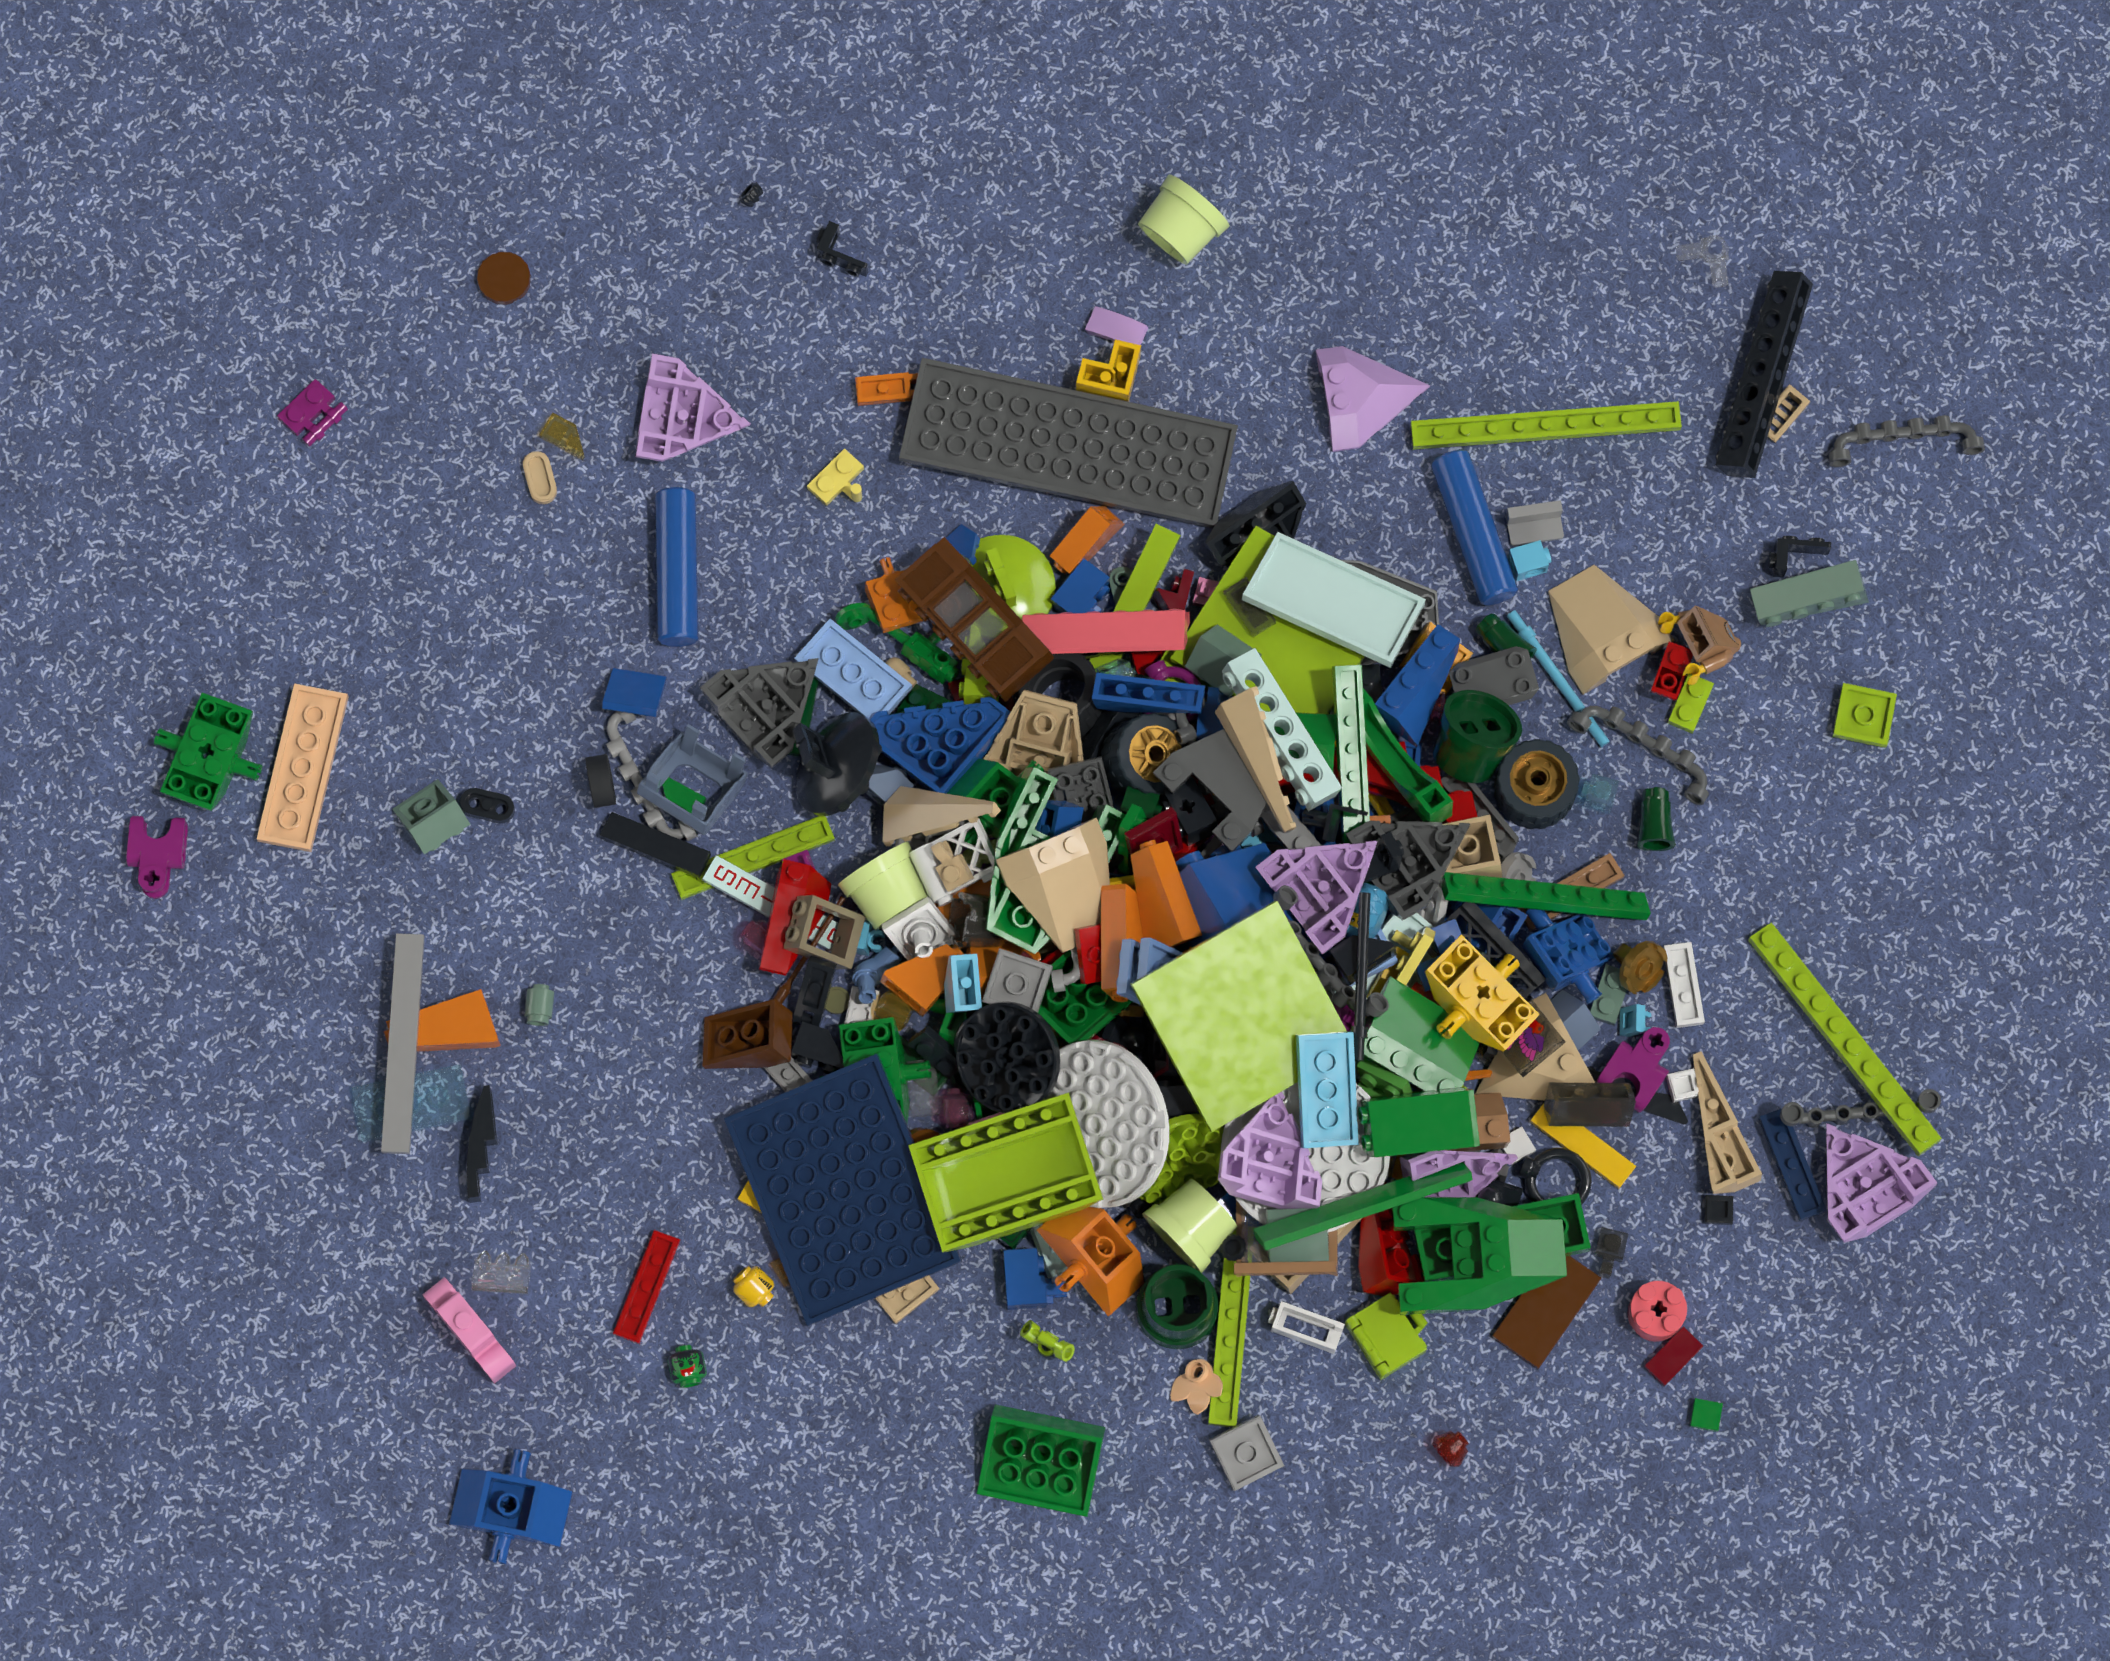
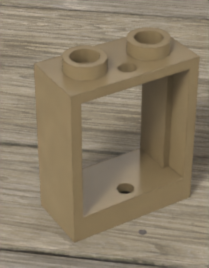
[784,895,865,970]

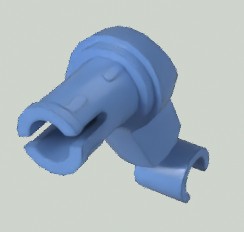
[852,942,902,1004]

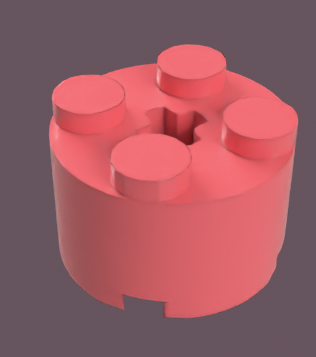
[1628,1281,1687,1342]

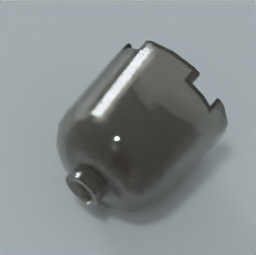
[949,892,1009,948]

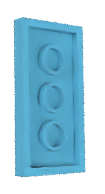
[1296,1031,1359,1148]

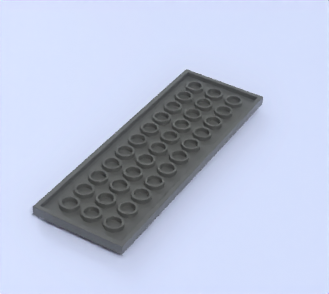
[899,358,1238,528]

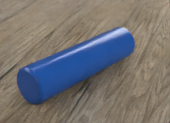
[1431,449,1518,606]
[655,487,699,647]

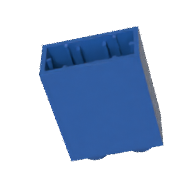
[1176,843,1330,969]

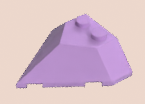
[1316,346,1430,452]
[635,354,750,462]
[1256,841,1377,954]
[1218,1092,1322,1209]
[1826,1123,1937,1243]
[1400,1150,1518,1197]

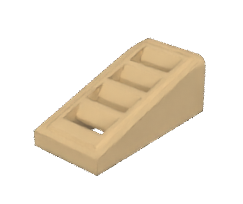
[1768,384,1810,443]

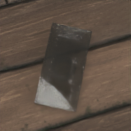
[1223,577,1276,637]

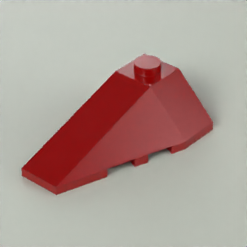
[759,859,832,976]
[1358,1182,1424,1296]

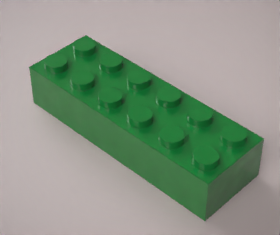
[1413,1193,1591,1282]

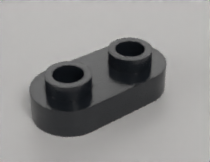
[460,788,515,823]

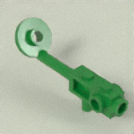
[835,603,960,684]

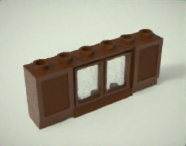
[895,537,1054,702]

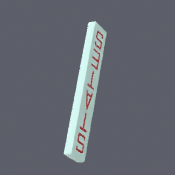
[702,855,839,952]

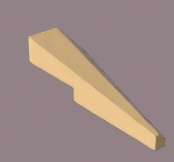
[1215,686,1296,833]

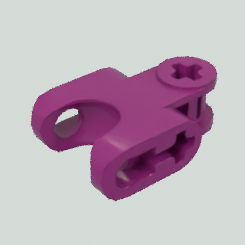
[127,816,188,899]
[1596,1027,1670,1113]

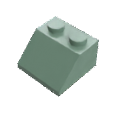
[392,779,470,855]

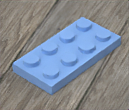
[794,619,913,719]

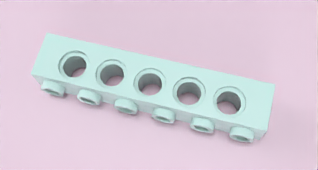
[1222,648,1342,811]

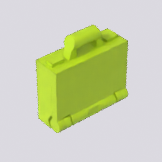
[1345,1293,1428,1380]

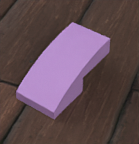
[1085,306,1148,345]

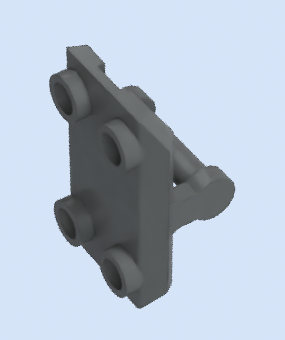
[1449,646,1539,705]

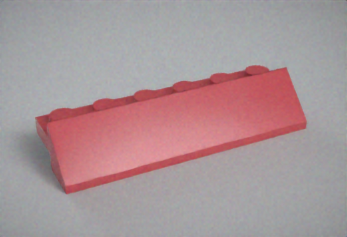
[1022,609,1190,654]

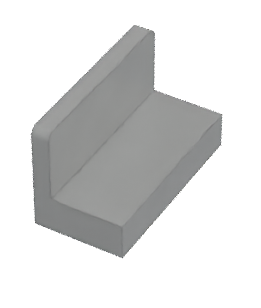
[1505,500,1564,546]

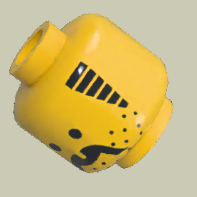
[733,1265,774,1307]

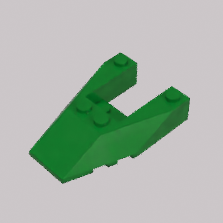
[985,767,1126,954]
[1392,1197,1567,1315]

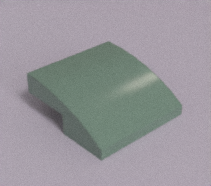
[1266,1205,1329,1262]

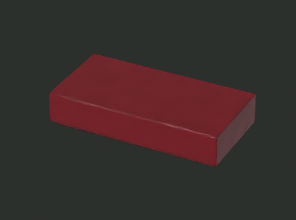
[1644,1326,1703,1387]

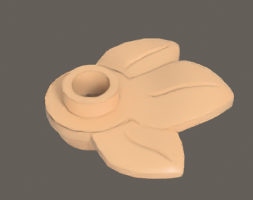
[1170,1359,1223,1415]

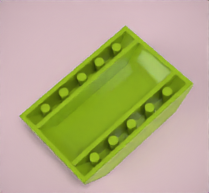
[908,1092,1104,1253]

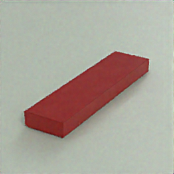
[613,1230,681,1344]

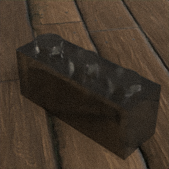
[1543,1082,1636,1127]

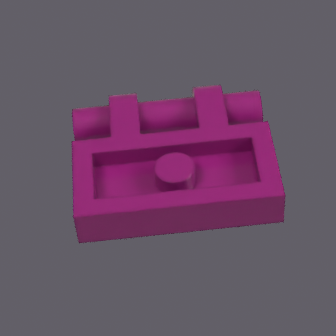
[277,379,348,447]

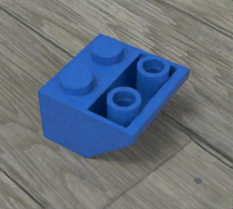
[1471,903,1528,963]

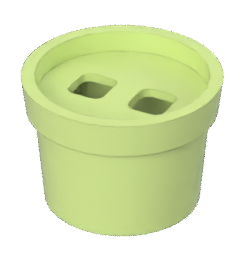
[1138,174,1230,265]
[838,842,928,930]
[1142,1179,1238,1273]

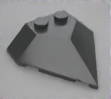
[700,658,819,768]
[1346,821,1470,921]

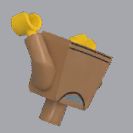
[1658,606,1741,685]

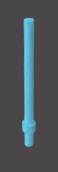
[1507,610,1610,747]

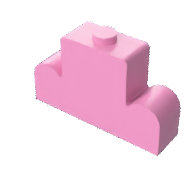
[423,1277,516,1384]

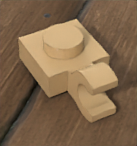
[931,841,974,892]

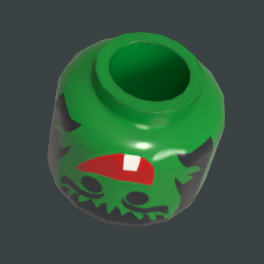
[667,1345,707,1388]

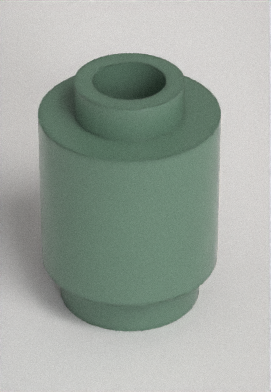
[524,984,554,1026]

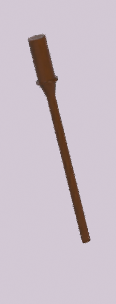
[773,896,845,1004]

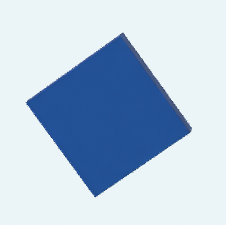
[602,668,667,717]

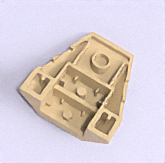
[1548,565,1675,695]
[984,690,1083,801]
[996,818,1110,953]

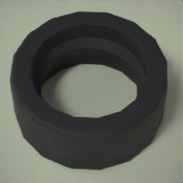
[585,754,616,808]

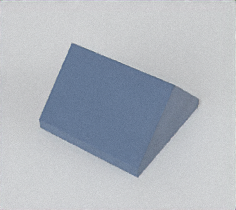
[1551,990,1601,1051]

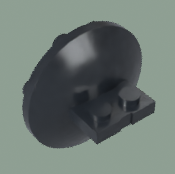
[793,712,882,816]
[956,1001,1060,1113]

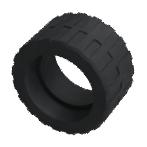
[1017,653,1104,737]

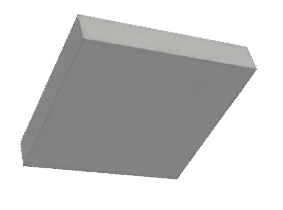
[982,948,1053,1013]
[1209,1414,1284,1491]

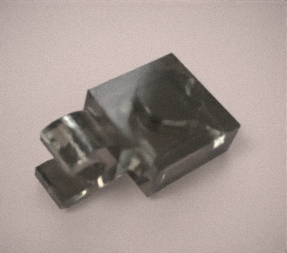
[1594,1227,1629,1279]

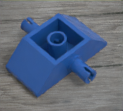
[1522,909,1615,1004]
[449,1449,573,1564]

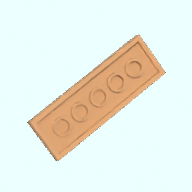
[257,684,349,852]

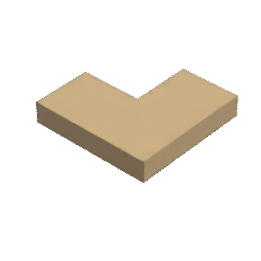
[875,1276,940,1324]

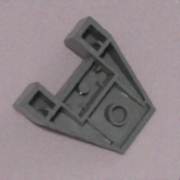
[1153,729,1291,852]

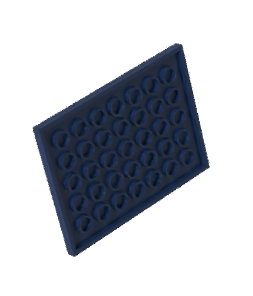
[724,1054,963,1326]

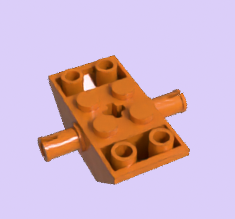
[1037,1207,1144,1316]

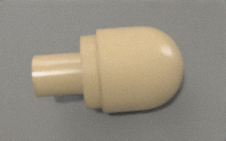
[885,657,918,690]

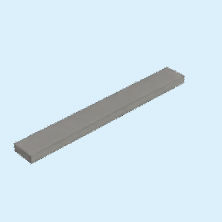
[381,933,425,1154]

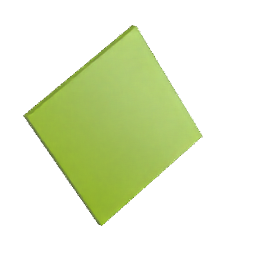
[1170,526,1365,714]
[1130,901,1347,1132]

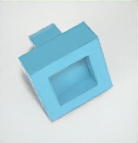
[856,922,885,956]
[1620,1004,1652,1037]

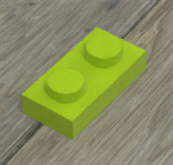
[1668,674,1714,734]

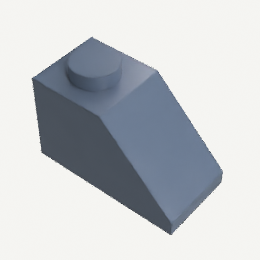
[866,765,914,807]

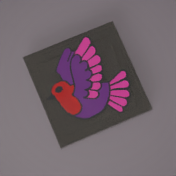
[1502,1000,1566,1077]

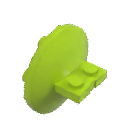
[964,535,1056,640]
[1139,1114,1225,1204]

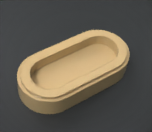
[523,451,557,504]

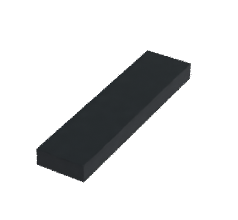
[600,812,711,878]

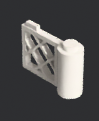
[909,819,995,907]

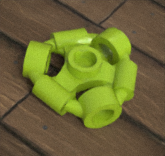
[1020,1320,1075,1362]

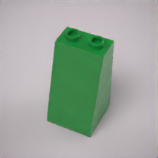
[1358,1087,1480,1158]

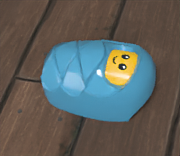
[1345,883,1389,938]

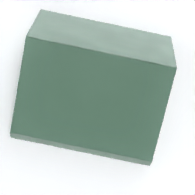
[1185,624,1262,698]

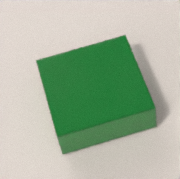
[1690,1398,1723,1432]

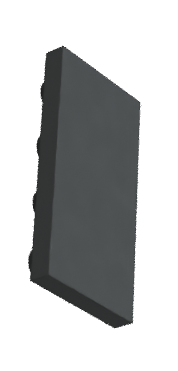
[1048,756,1124,868]

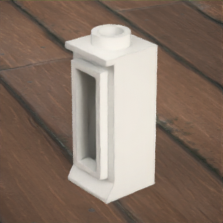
[1268,1301,1345,1354]

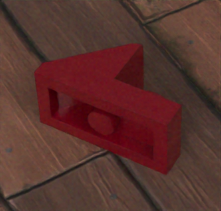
[1152,569,1194,611]

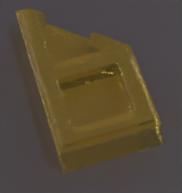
[539,412,585,461]

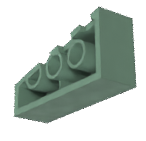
[1750,560,1869,627]

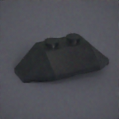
[1205,481,1307,566]

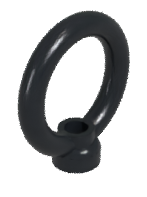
[1518,1148,1592,1205]

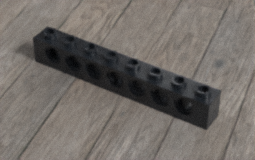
[1715,271,1813,478]

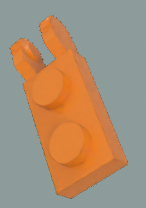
[855,372,918,406]

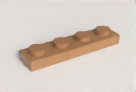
[1516,853,1625,932]

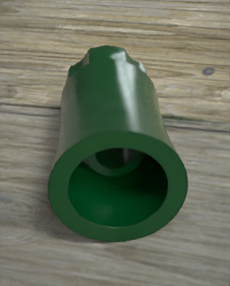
[1475,613,1537,659]
[1637,787,1676,851]

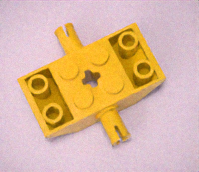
[1425,934,1540,1052]

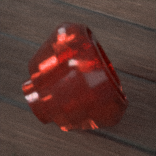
[1432,1431,1469,1467]

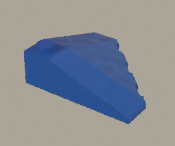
[870,697,1011,794]

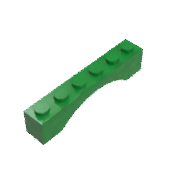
[1363,688,1453,822]

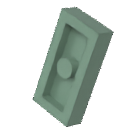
[1590,964,1627,1026]

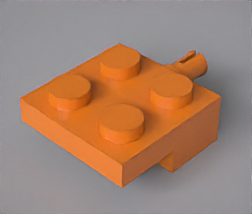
[865,557,923,633]

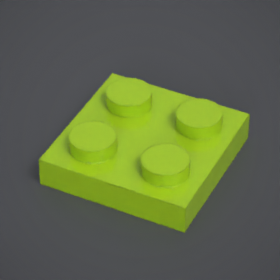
[1832,683,1897,748]

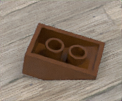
[702,999,792,1069]

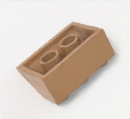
[1447,1093,1511,1151]

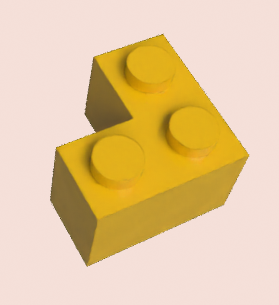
[1076,339,1141,402]

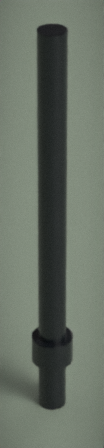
[1351,892,1371,1061]

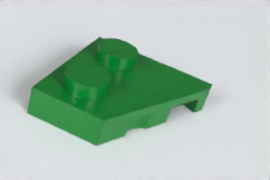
[1118,804,1148,876]

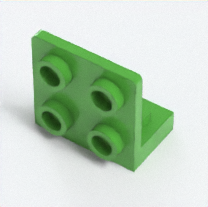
[1356,1059,1412,1099]

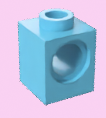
[1508,540,1551,582]

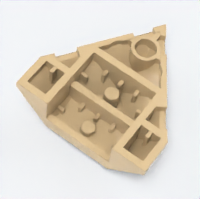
[1475,993,1599,1103]

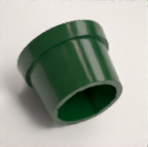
[1433,690,1522,783]
[1135,1264,1219,1349]

